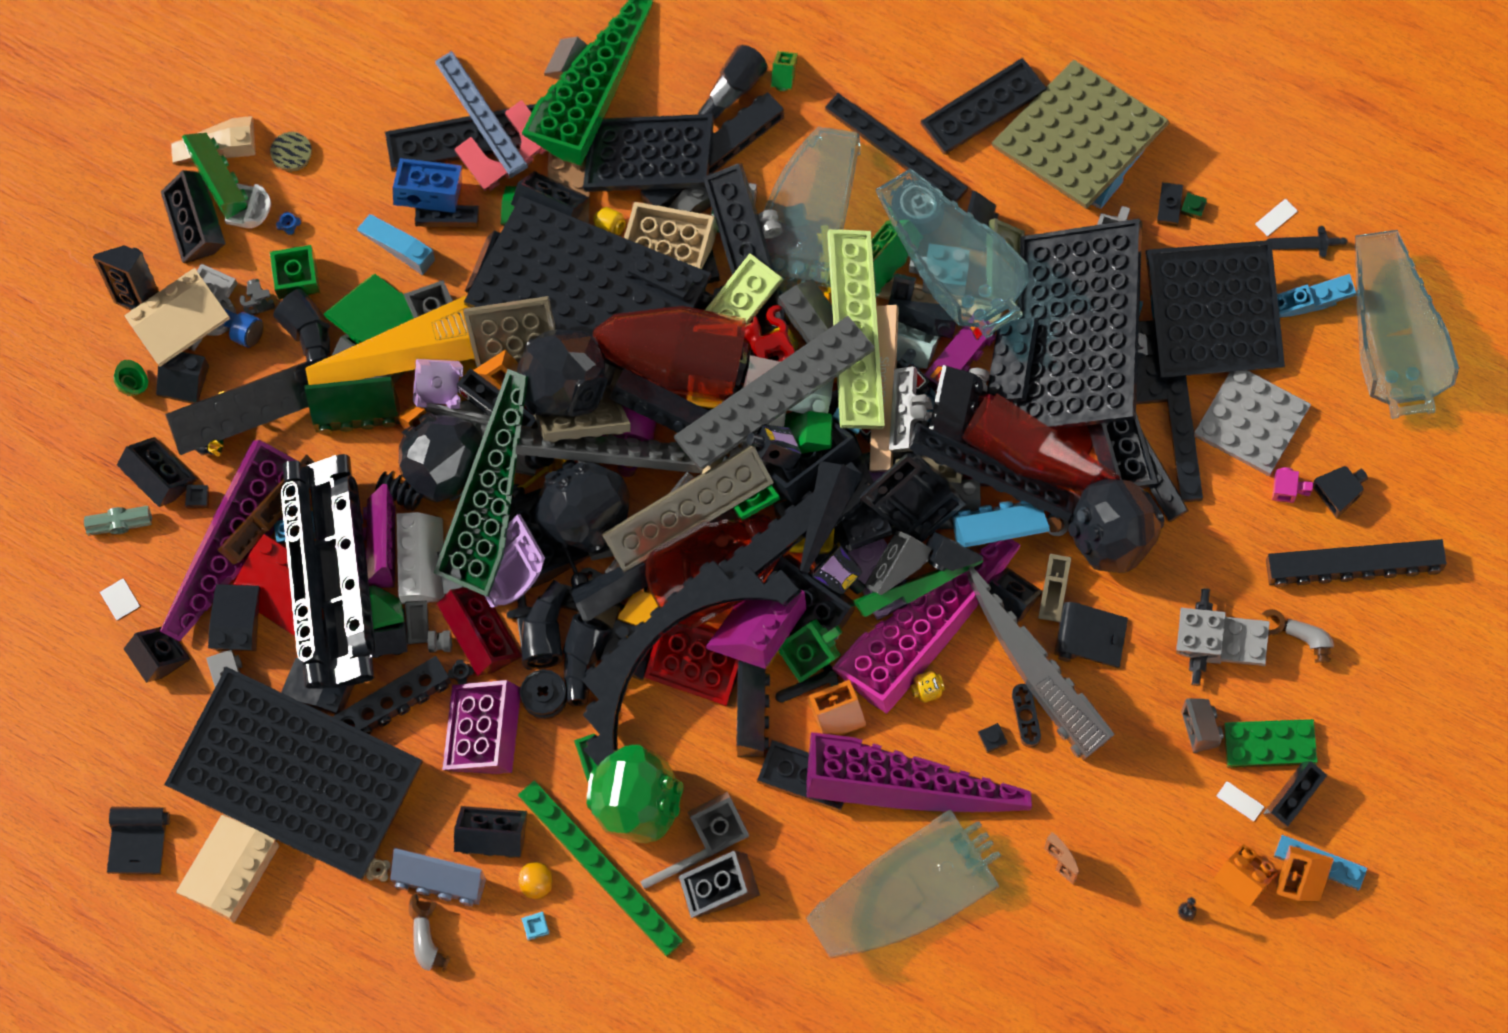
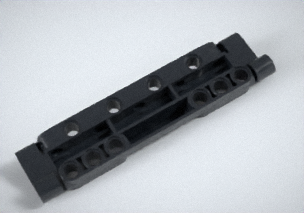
[281,454,376,689]

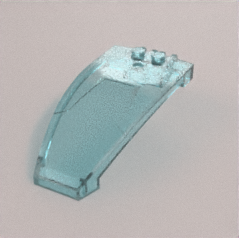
[761,127,861,294]
[806,809,1001,958]

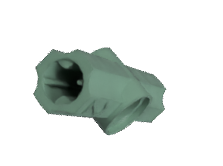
[84,506,152,536]

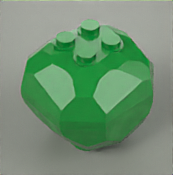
[586,745,684,843]

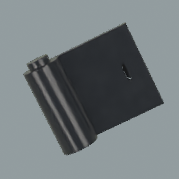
[1054,602,1128,668]
[107,806,170,874]

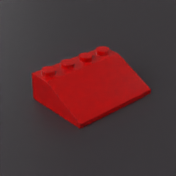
[233,534,322,637]
[644,618,738,706]

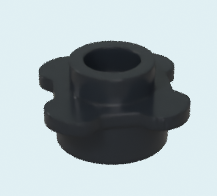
[448,660,474,684]

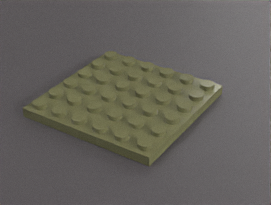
[992,60,1169,209]

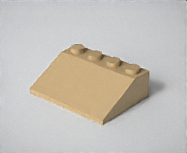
[624,202,718,269]
[124,268,230,367]
[176,815,279,923]

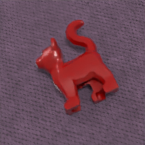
[740,305,795,362]

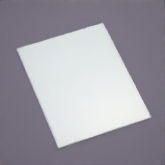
[100,579,140,620]

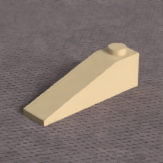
[172,116,255,164]

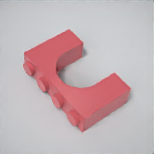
[455,100,547,191]

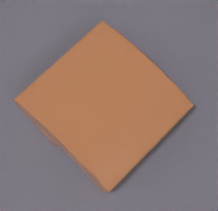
[1044,832,1079,884]

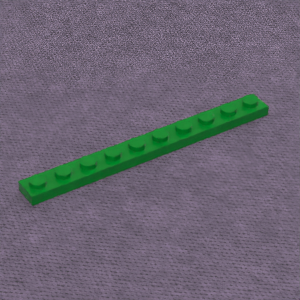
[518,780,683,957]

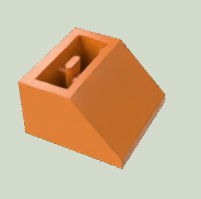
[473,350,519,390]
[809,680,866,736]
[1213,844,1279,907]
[1276,845,1334,901]

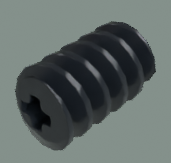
[375,471,422,511]

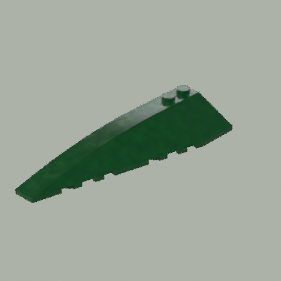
[433,369,528,597]

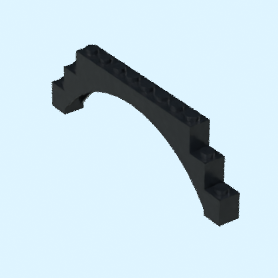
[582,561,802,766]

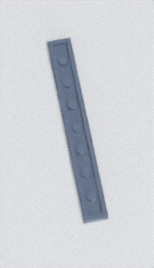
[435,51,528,178]

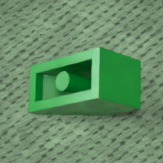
[771,51,798,91]

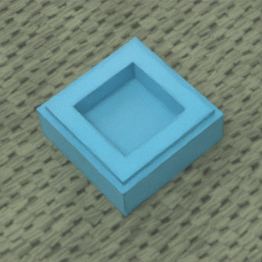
[522,912,550,941]

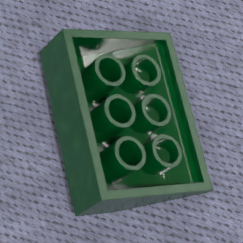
[305,377,401,434]

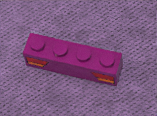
[924,312,996,392]

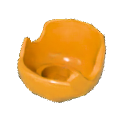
[518,862,552,899]

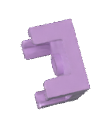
[413,359,463,409]

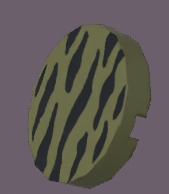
[270,132,312,172]

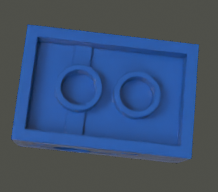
[393,158,462,212]

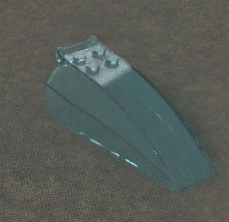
[876,168,1029,338]
[1355,230,1459,419]

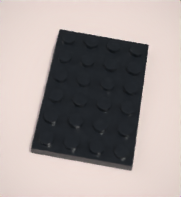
[583,114,714,192]

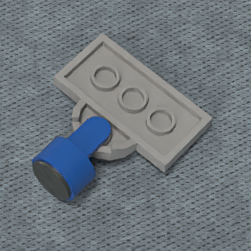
[187,264,263,351]

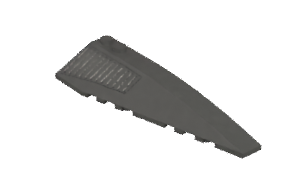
[966,566,1114,760]

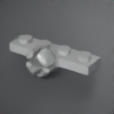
[889,367,933,453]

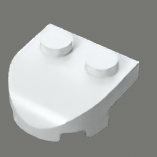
[225,184,271,228]

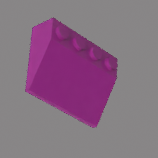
[363,484,396,588]
[706,590,806,669]
[442,680,521,774]

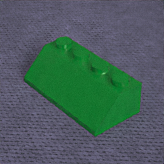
[181,132,249,219]
[871,220,924,297]

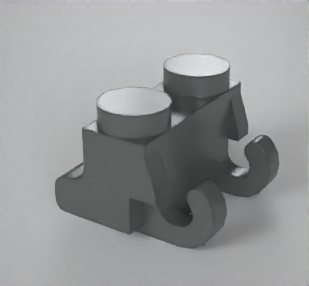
[240,279,275,315]

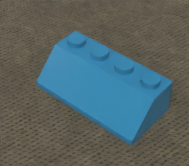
[952,501,1050,547]

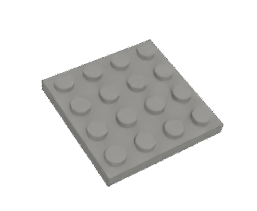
[1194,371,1311,477]

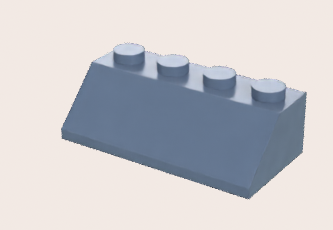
[390,848,486,906]

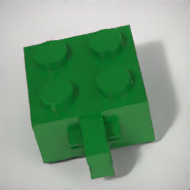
[778,619,843,683]

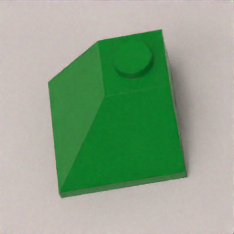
[369,585,404,629]

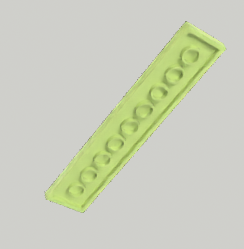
[827,229,885,429]

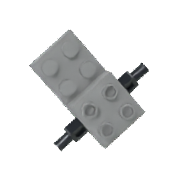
[1176,588,1270,686]

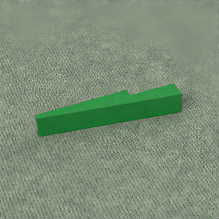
[853,559,984,617]

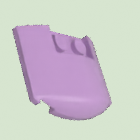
[485,514,545,607]

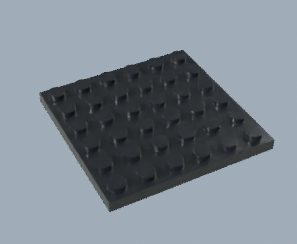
[1145,240,1285,378]

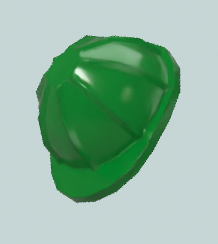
[113,360,149,396]

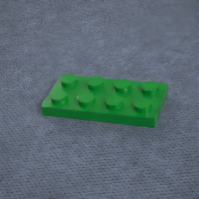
[1224,719,1317,768]

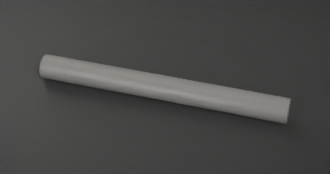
[640,849,724,889]

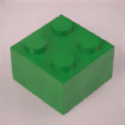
[270,245,320,300]

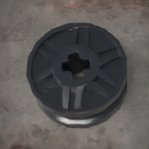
[520,669,567,719]

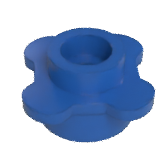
[276,212,301,235]

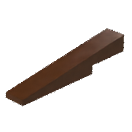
[218,455,315,565]

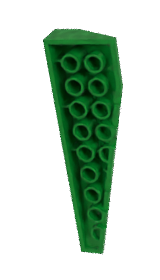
[522,0,654,166]

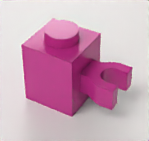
[1272,467,1313,503]

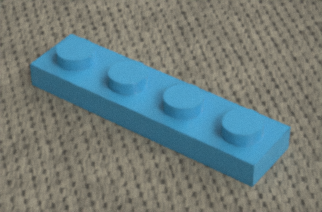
[1274,835,1367,890]

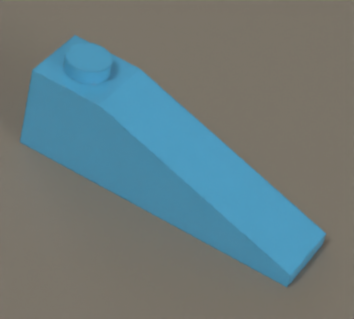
[357,214,435,275]

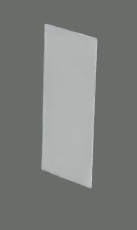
[1255,199,1298,236]
[1217,782,1264,821]

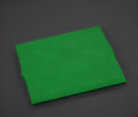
[324,274,414,344]

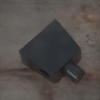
[1313,466,1368,519]

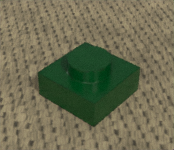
[1180,192,1207,220]

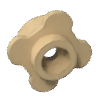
[366,858,391,882]

